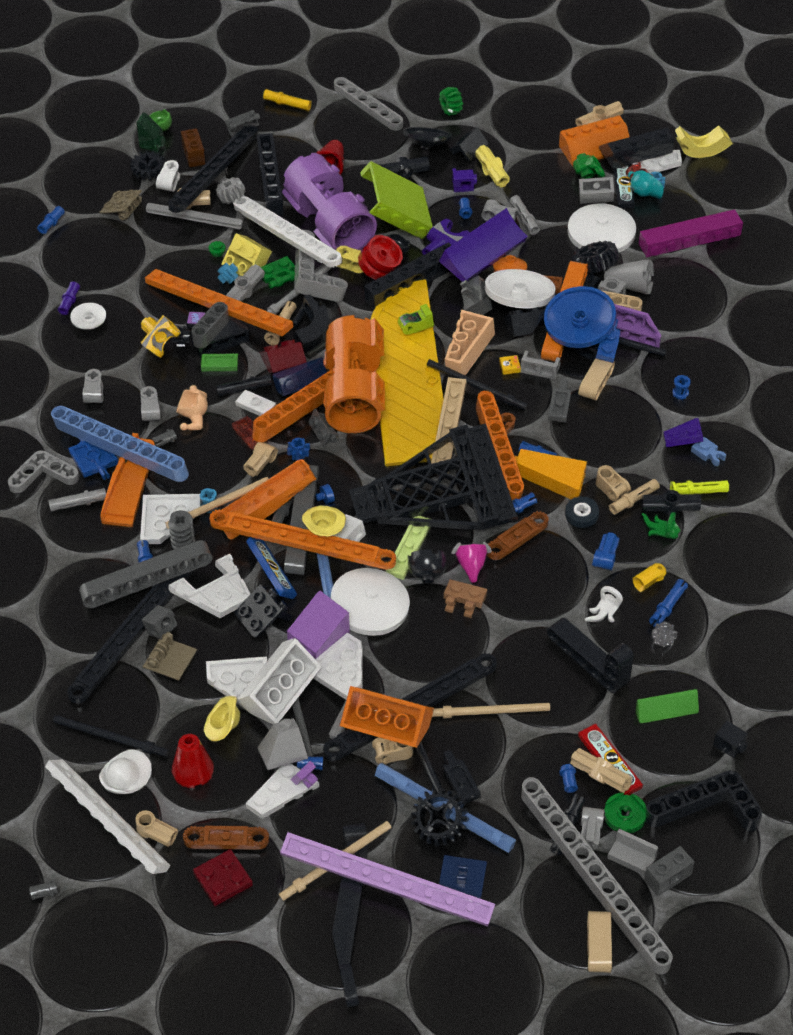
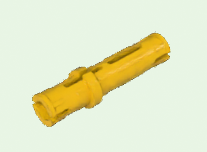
[263,89,312,111]

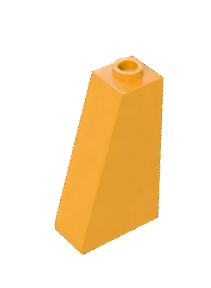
[515,449,587,499]

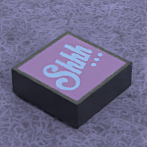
[186,311,206,328]

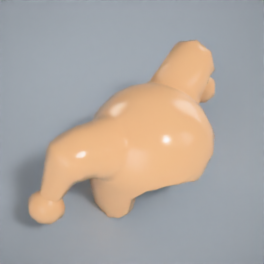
[176,385,208,431]

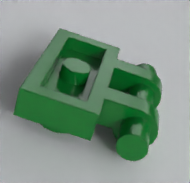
[261,256,295,289]

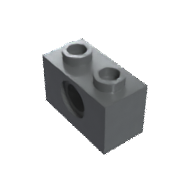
[644,846,694,896]

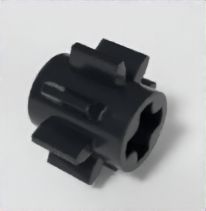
[171,326,191,347]

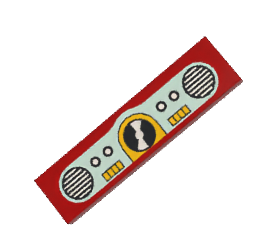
[578,724,643,795]

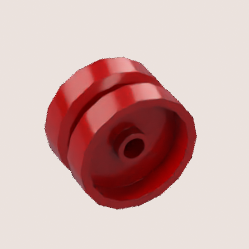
[358,235,403,280]

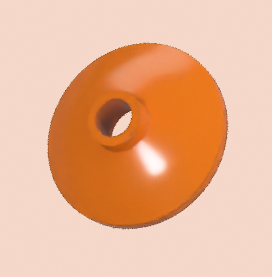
[493,255,527,271]

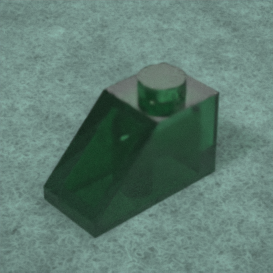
[136,112,165,152]

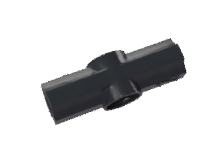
[380,156,430,179]
[642,490,701,515]

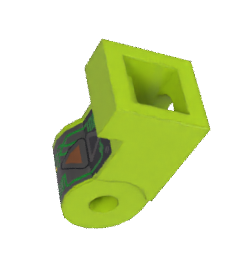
[398,304,434,335]

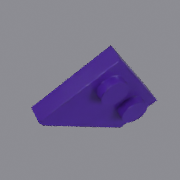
[664,418,703,447]

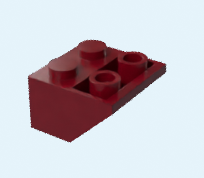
[259,339,307,373]

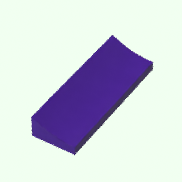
[439,208,528,282]

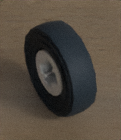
[565,496,599,528]

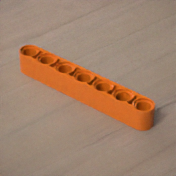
[541,261,588,361]
[252,369,334,442]
[476,391,524,500]

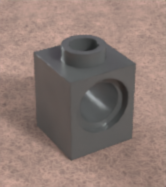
[142,605,178,640]

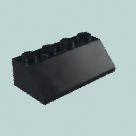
[599,127,675,169]

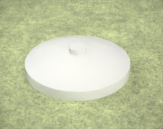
[568,204,636,253]
[485,269,555,308]
[330,568,410,636]

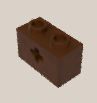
[181,128,205,167]

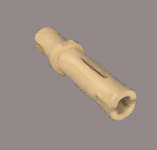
[609,479,660,514]

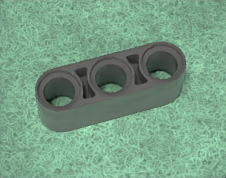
[192,302,229,348]

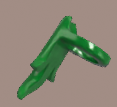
[642,512,680,539]

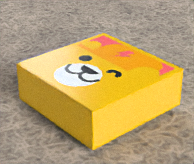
[499,355,521,375]

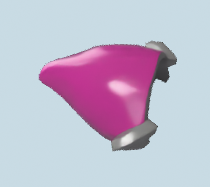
[451,541,492,583]

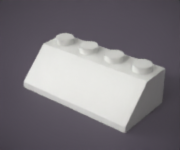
[237,638,322,724]

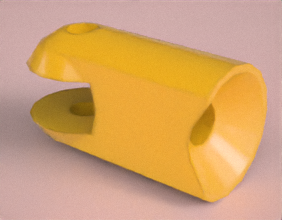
[633,563,667,592]

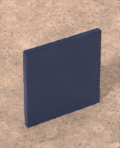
[439,855,487,899]

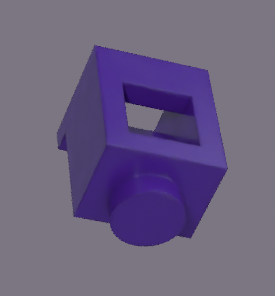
[452,168,477,192]

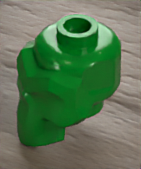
[573,153,605,179]

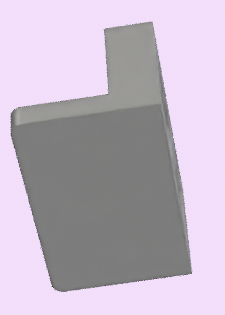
[608,829,658,875]

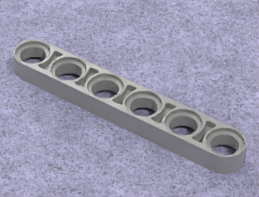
[334,77,403,131]

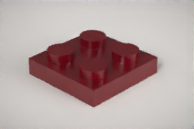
[193,849,253,906]

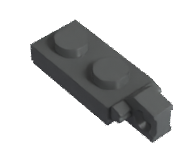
[548,379,571,423]

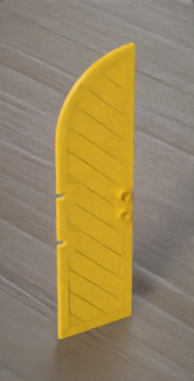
[370,279,444,467]

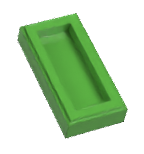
[201,354,238,371]

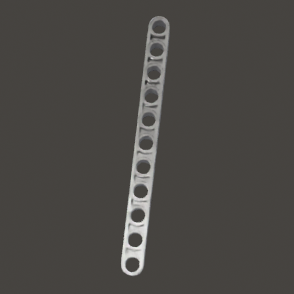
[521,777,673,974]

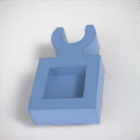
[691,437,726,466]

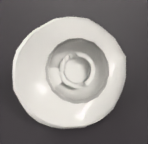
[99,750,151,794]

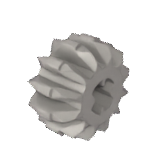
[216,177,246,204]

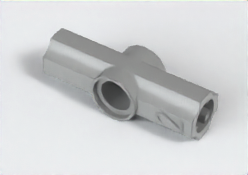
[226,264,265,302]

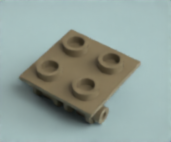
[99,190,142,220]
[143,632,197,681]

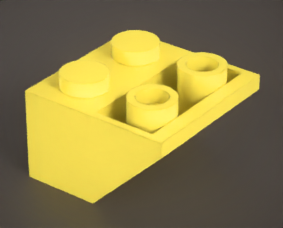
[221,234,272,276]

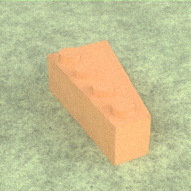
[445,310,495,375]

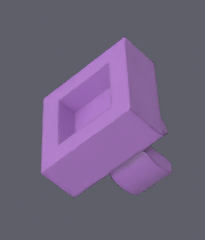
[290,761,318,789]

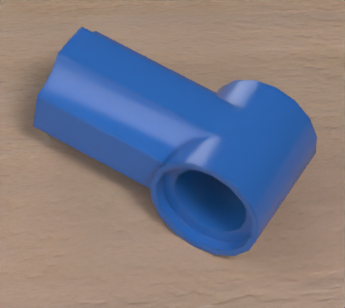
[592,532,620,571]

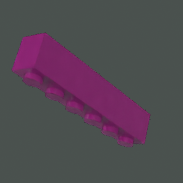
[639,209,743,257]

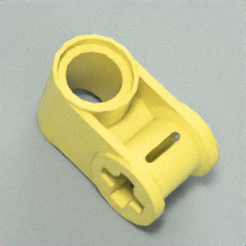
[336,246,363,273]

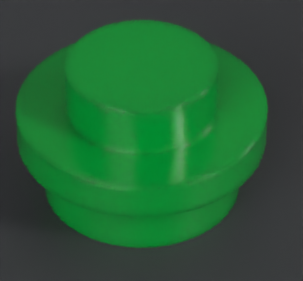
[208,241,226,257]

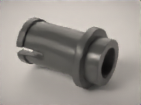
[152,429,177,447]
[29,880,58,900]

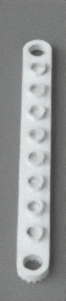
[233,196,342,268]

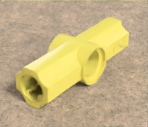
[475,145,510,188]

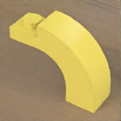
[675,125,733,158]

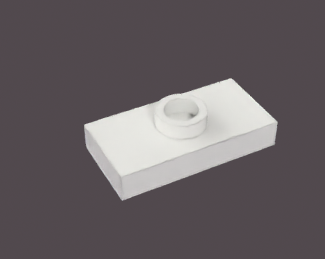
[235,390,276,416]

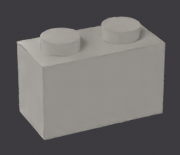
[579,177,614,204]

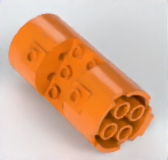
[323,315,385,433]

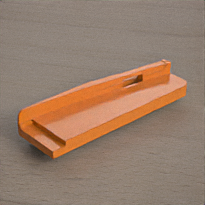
[101,433,155,527]
[215,459,316,539]

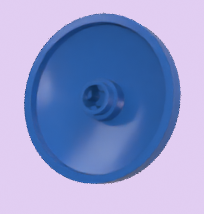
[544,286,616,348]

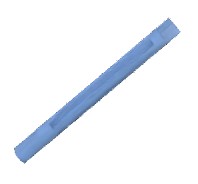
[375,763,516,853]

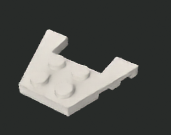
[169,554,250,618]

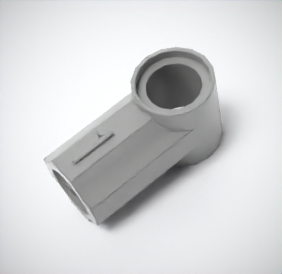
[481,199,517,221]
[581,806,605,850]

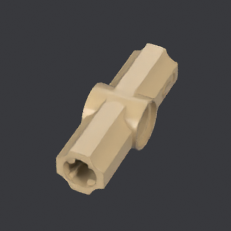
[576,101,624,127]
[570,748,632,793]

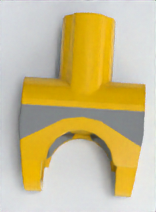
[141,315,181,358]

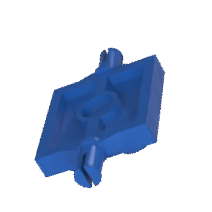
[68,439,118,480]

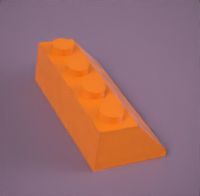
[559,115,630,167]
[340,686,434,748]

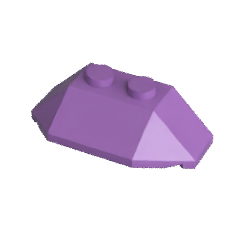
[614,304,661,348]

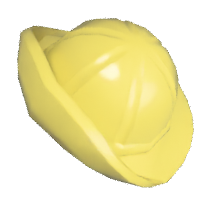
[302,505,346,537]
[204,696,240,741]

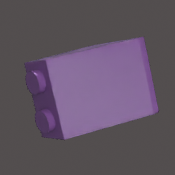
[287,591,350,659]

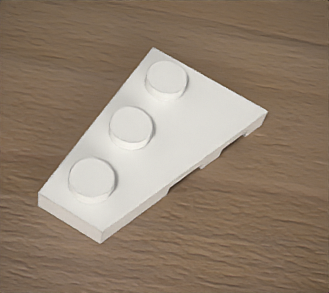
[631,150,682,174]
[246,764,319,819]

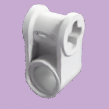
[156,160,180,192]

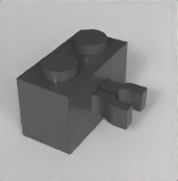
[460,275,492,315]

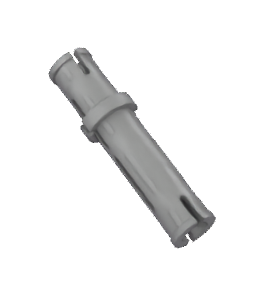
[510,195,540,235]
[48,488,106,512]

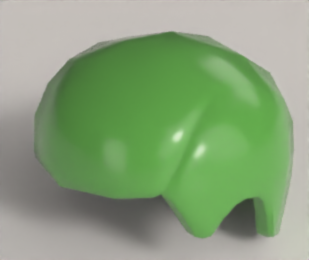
[147,109,172,133]

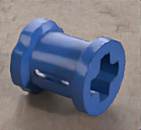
[672,375,691,399]

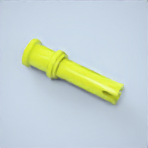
[670,480,729,494]

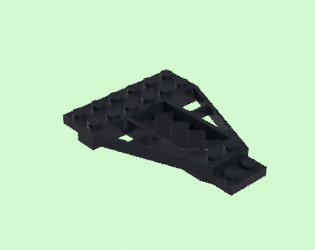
[349,424,518,530]

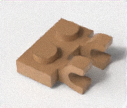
[444,579,487,618]

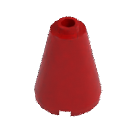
[316,140,344,175]
[172,734,214,788]

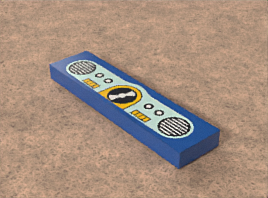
[246,537,297,599]

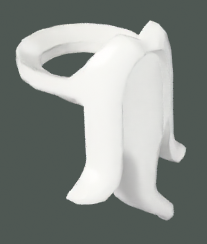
[585,586,623,623]

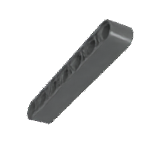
[284,465,319,575]
[79,540,212,608]

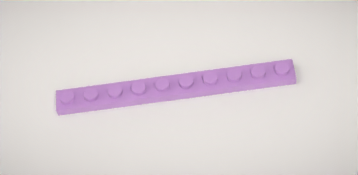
[280,832,495,927]

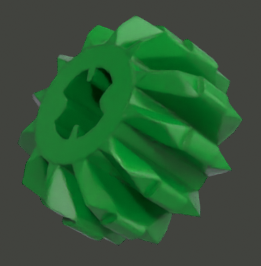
[439,87,463,115]

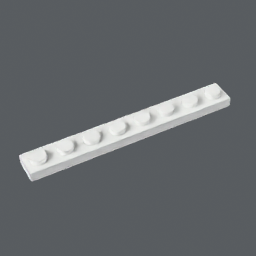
[45,759,170,874]

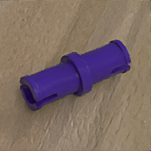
[58,282,80,315]

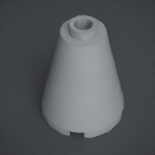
[604,259,654,294]

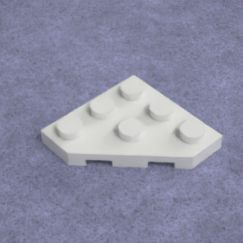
[140,494,201,544]
[313,633,363,700]
[206,657,267,710]

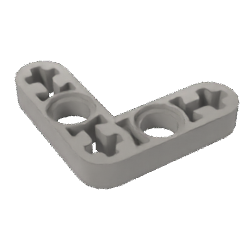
[8,451,79,493]

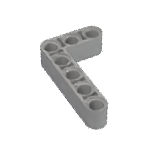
[294,230,348,302]

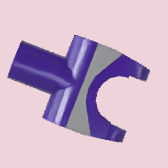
[422,219,470,255]

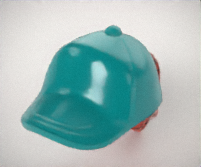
[626,162,664,199]

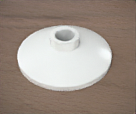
[70,303,106,329]

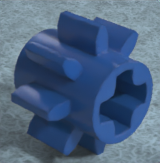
[287,438,310,460]

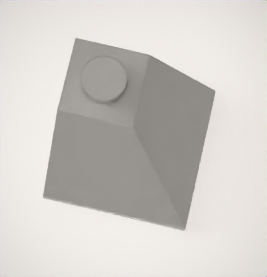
[258,718,308,770]

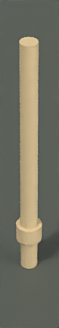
[165,477,268,529]
[432,703,550,718]
[279,821,392,901]

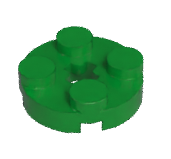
[604,793,646,833]

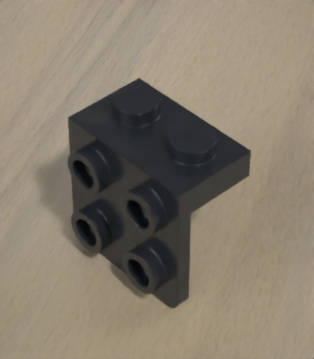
[235,584,293,638]

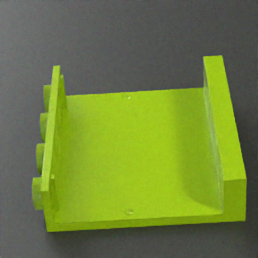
[360,161,433,239]

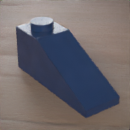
[272,357,327,396]

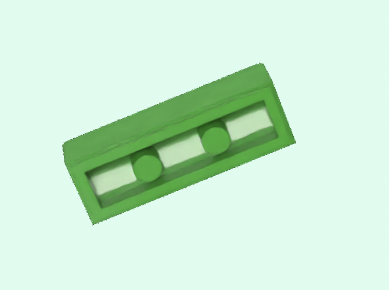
[636,689,699,723]

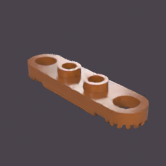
[487,511,549,560]
[183,826,269,850]

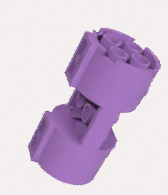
[282,153,377,253]

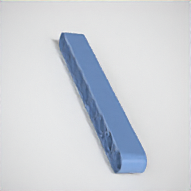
[51,406,189,482]

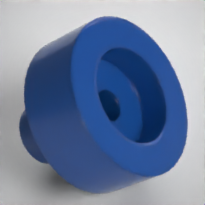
[315,484,335,504]

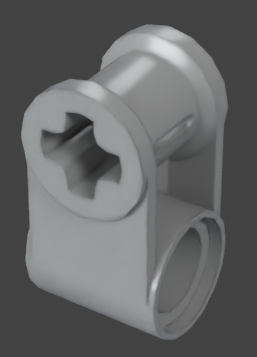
[83,369,104,403]
[140,386,161,422]

